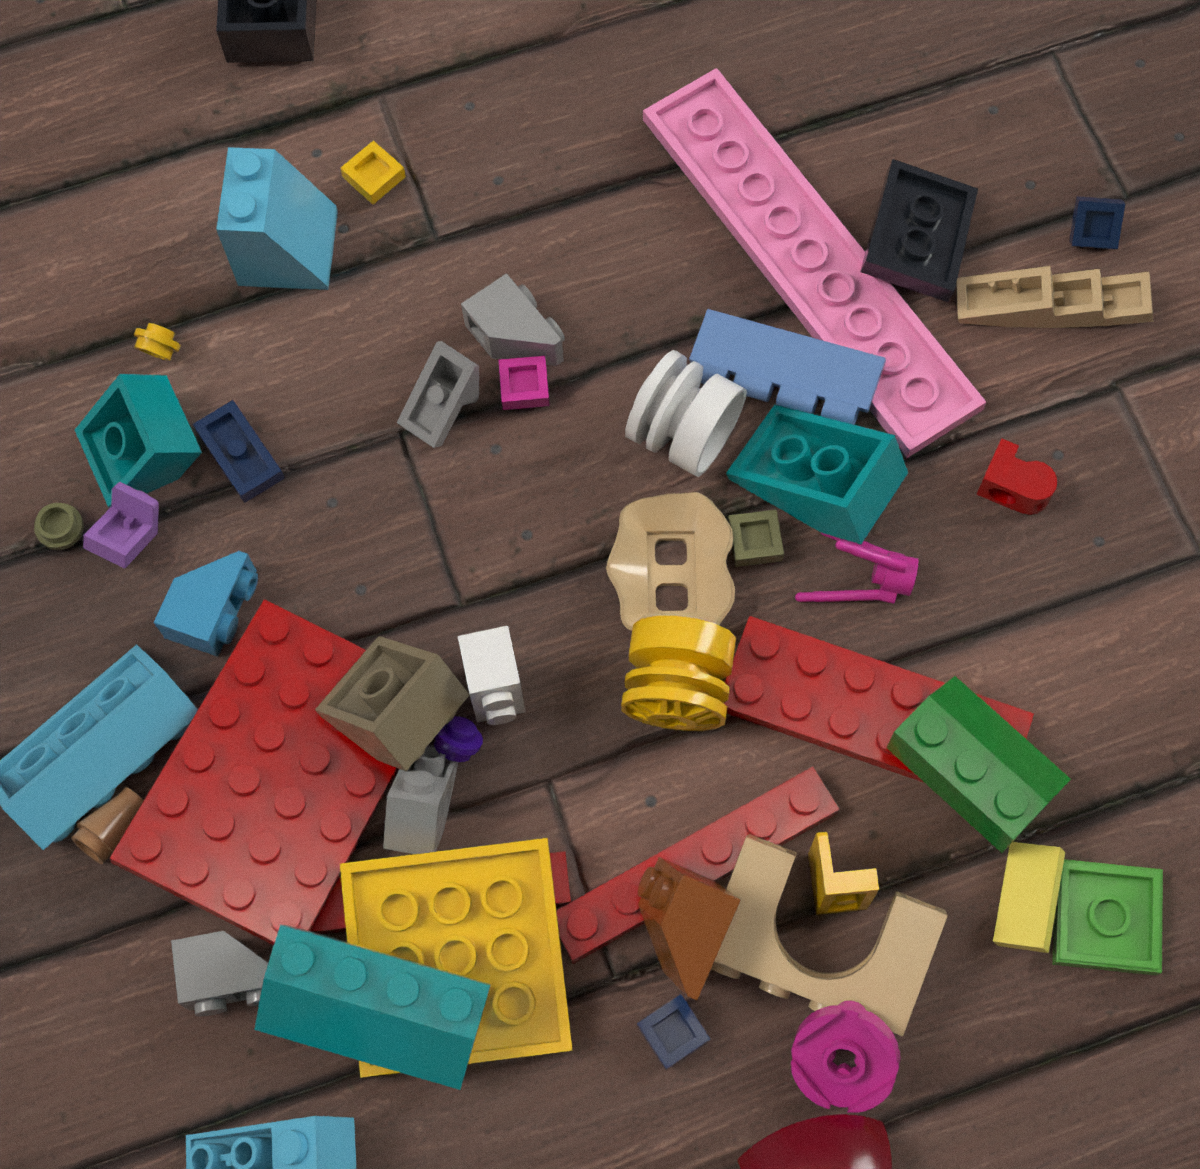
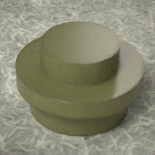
[34,503,84,550]

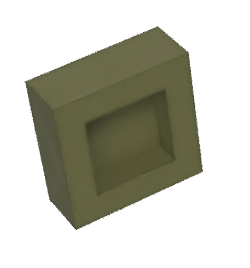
[728,509,784,567]

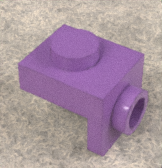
[84,482,159,568]

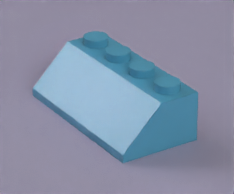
[0,644,198,850]

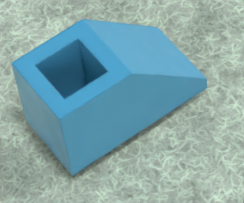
[153,551,258,657]

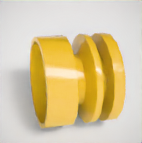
[621,616,736,731]

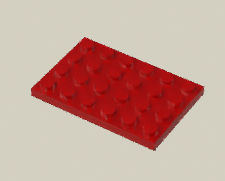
[110,599,399,945]

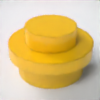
[134,323,181,361]

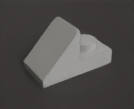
[397,341,479,448]

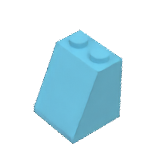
[216,147,338,290]

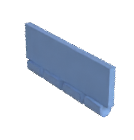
[689,309,886,425]

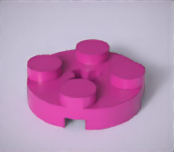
[791,1001,901,1113]

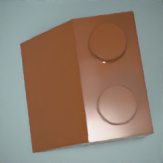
[638,857,741,1000]

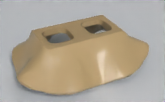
[606,492,735,631]

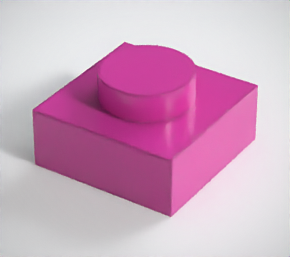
[499,356,550,410]

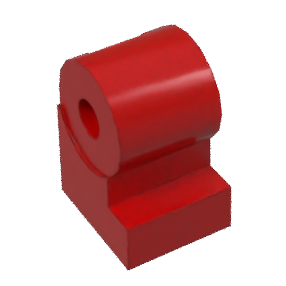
[976,438,1058,515]

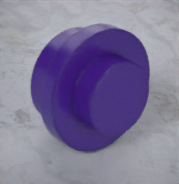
[434,716,483,762]

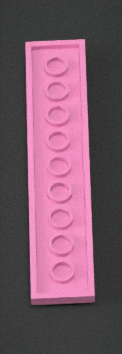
[643,68,986,458]

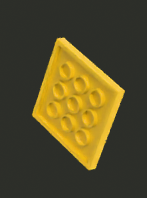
[340,838,573,1078]

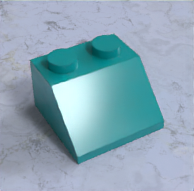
[75,374,202,507]

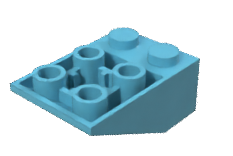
[186,1116,356,1169]

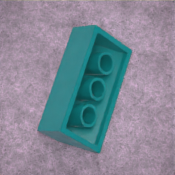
[254,924,491,1090]

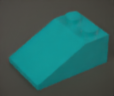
[726,404,908,544]

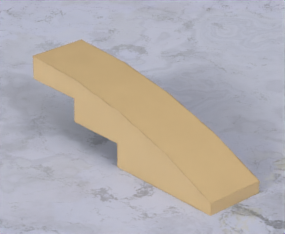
[957,266,1154,328]

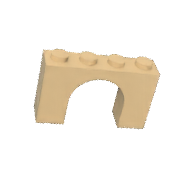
[711,834,948,1036]

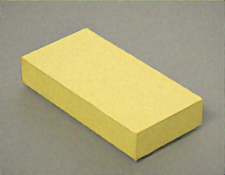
[993,842,1065,953]

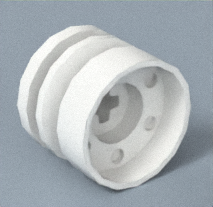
[625,350,747,477]

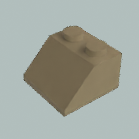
[315,636,470,771]

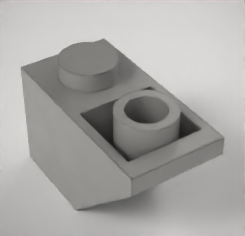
[461,273,565,366]
[383,745,458,854]
[171,931,268,1016]

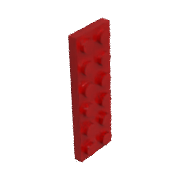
[724,616,1034,783]

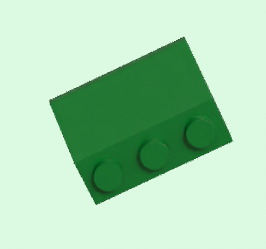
[887,676,1071,853]

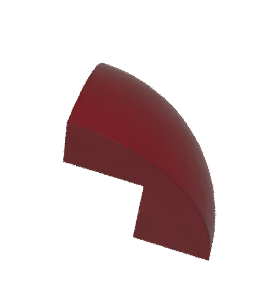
[737,1114,892,1169]

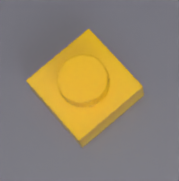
[340,140,406,205]

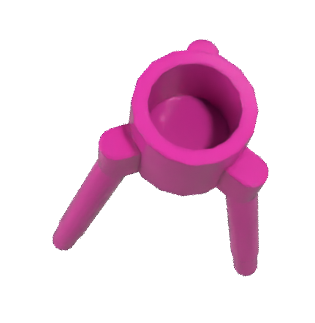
[795,532,919,604]

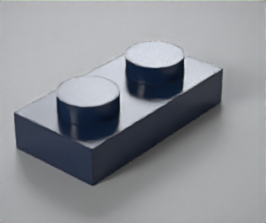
[192,400,285,503]

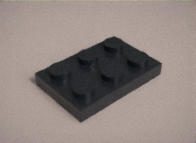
[860,159,978,302]

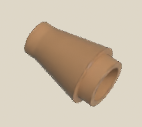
[72,787,144,864]

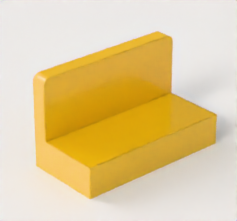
[808,832,879,915]

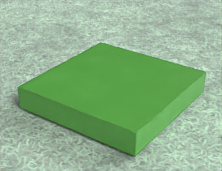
[1052,859,1163,976]

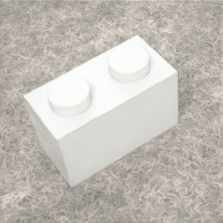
[458,626,526,725]

